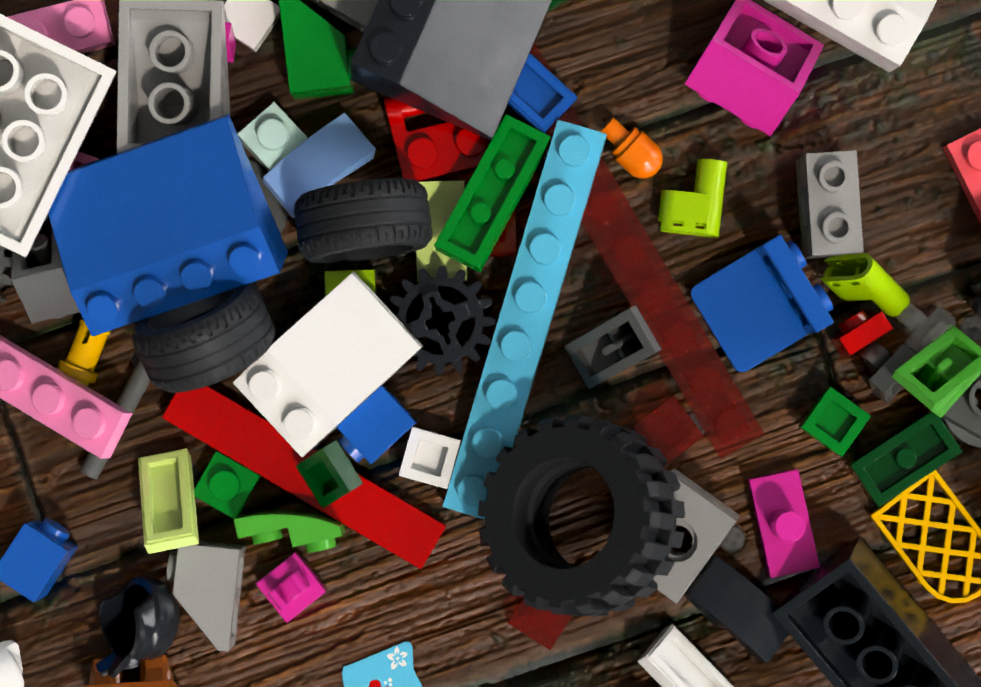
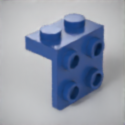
[690,234,834,372]

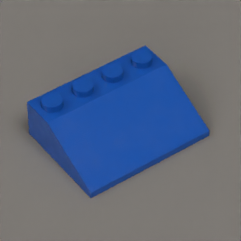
[48,114,288,337]

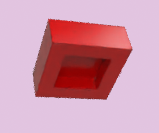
[830,309,893,356]

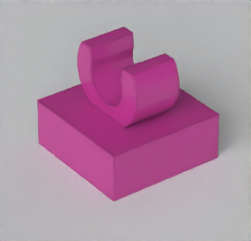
[256,551,328,623]

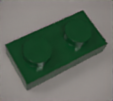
[847,410,963,507]

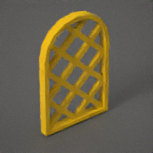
[869,470,981,603]

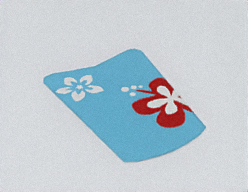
[342,641,423,687]

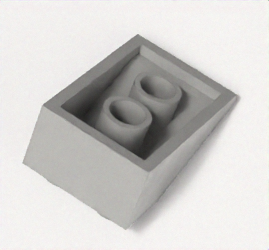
[117,0,230,153]

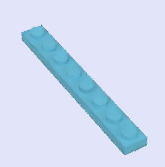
[443,120,607,520]

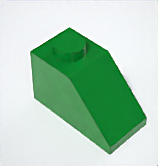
[279,0,357,100]

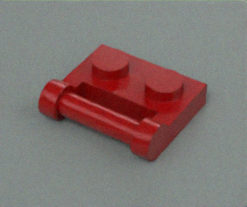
[383,97,491,182]

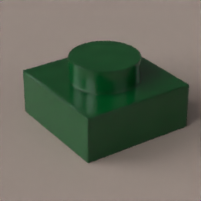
[296,440,363,509]

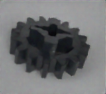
[390,266,496,375]

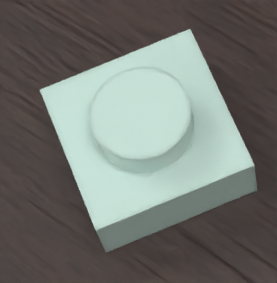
[238,102,308,172]

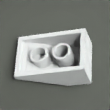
[233,272,423,458]

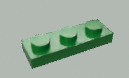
[434,114,551,273]

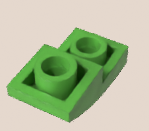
[234,511,346,553]

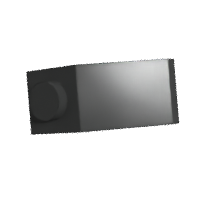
[11,214,80,323]

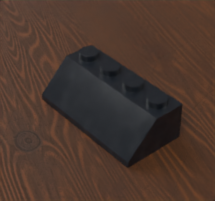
[772,536,981,687]

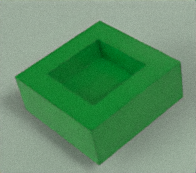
[798,387,871,457]
[194,451,261,519]

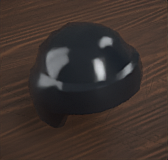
[96,576,181,678]

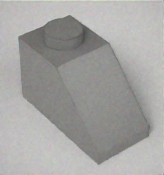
[167,540,246,652]

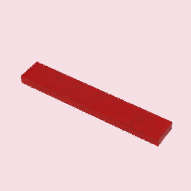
[161,386,447,569]

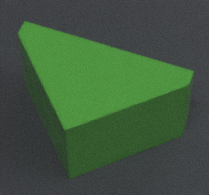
[892,326,981,418]

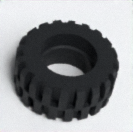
[478,415,685,617]

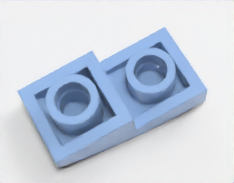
[262,113,376,218]

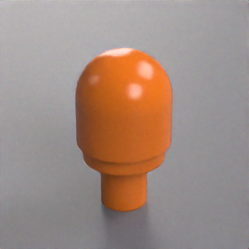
[600,117,663,179]

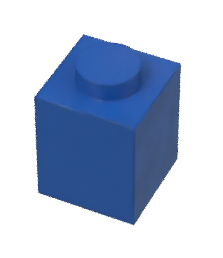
[337,385,418,464]
[0,518,79,602]

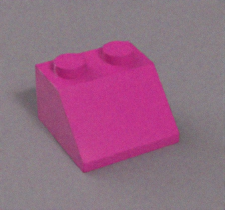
[685,0,824,137]

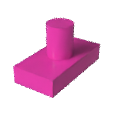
[747,468,820,578]

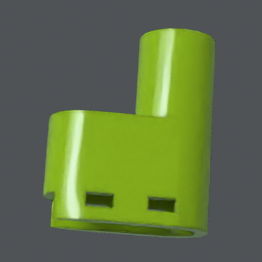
[658,159,727,237]
[819,253,910,317]

